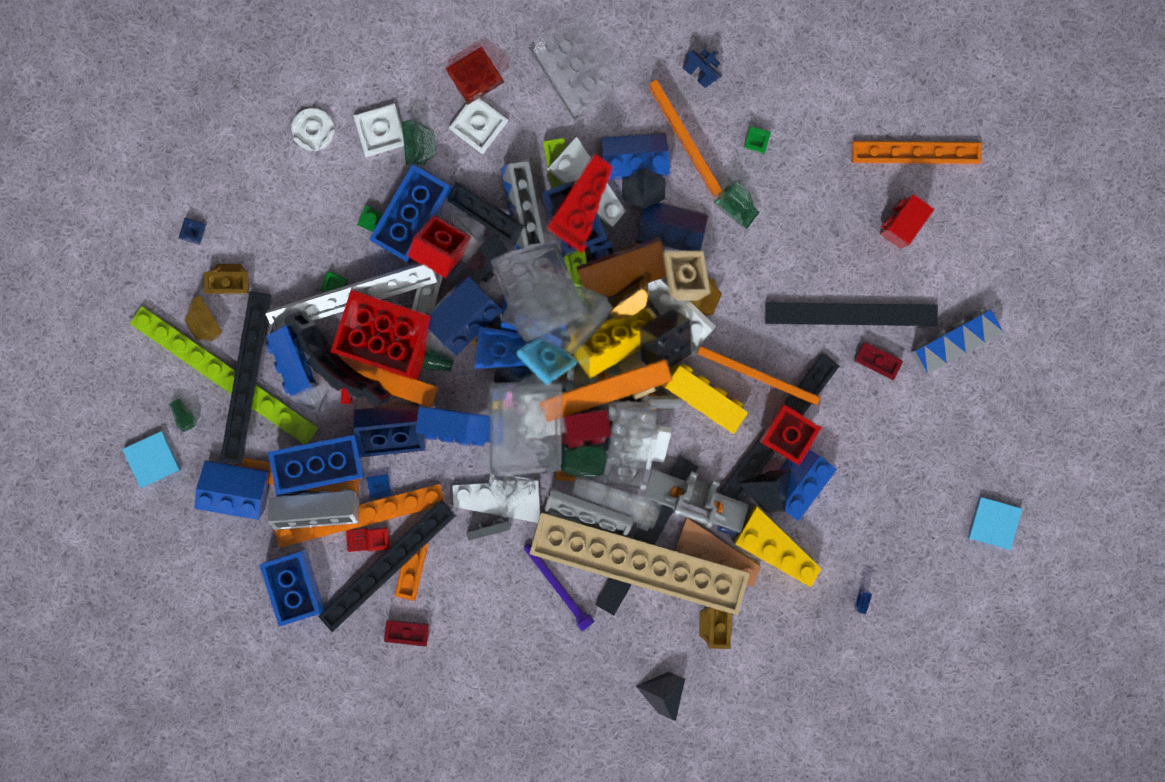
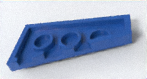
[474,327,564,369]

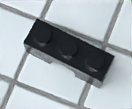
[446,234,512,287]

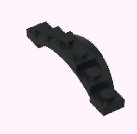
[283,311,393,407]

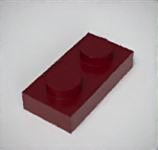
[854,342,903,380]
[384,619,430,647]

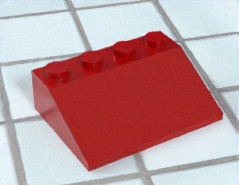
[331,290,430,380]

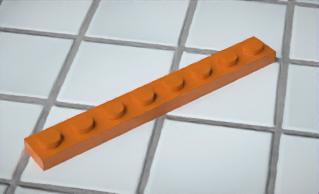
[275,484,445,548]

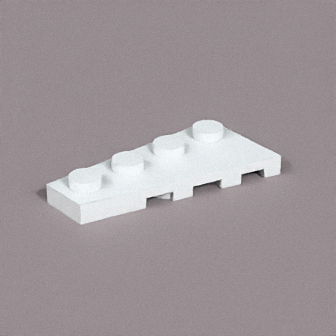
[548,137,626,228]
[648,278,716,357]
[452,480,540,523]

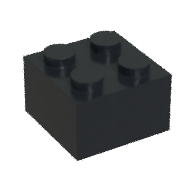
[639,309,692,368]

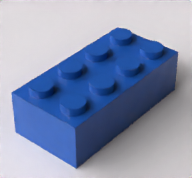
[369,164,452,264]
[268,435,365,495]

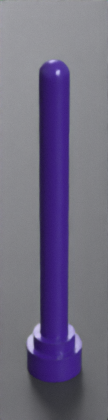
[524,544,595,632]

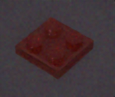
[445,46,504,105]

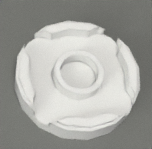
[291,108,334,151]

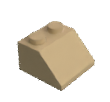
[663,251,710,301]

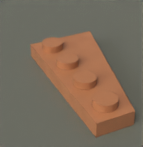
[675,517,760,587]

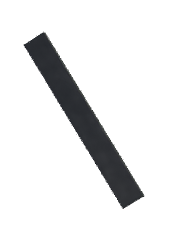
[220,291,272,465]
[765,302,938,326]
[719,353,840,501]
[595,456,699,616]
[318,500,457,632]

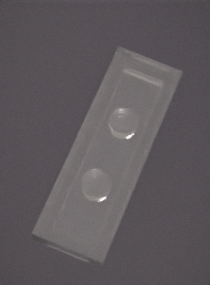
[689,354,753,403]

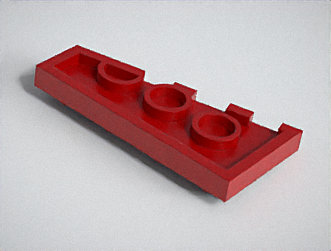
[546,154,613,253]

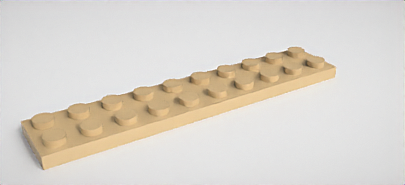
[530,512,750,615]

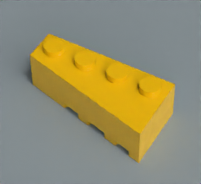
[571,307,657,378]
[660,363,748,434]
[733,505,821,587]

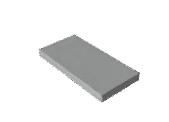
[544,490,634,536]

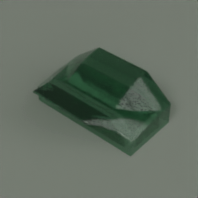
[402,120,436,166]
[714,182,760,229]
[561,446,607,478]

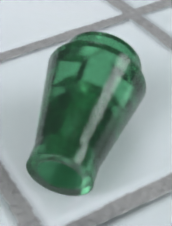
[422,350,454,372]
[169,399,197,432]

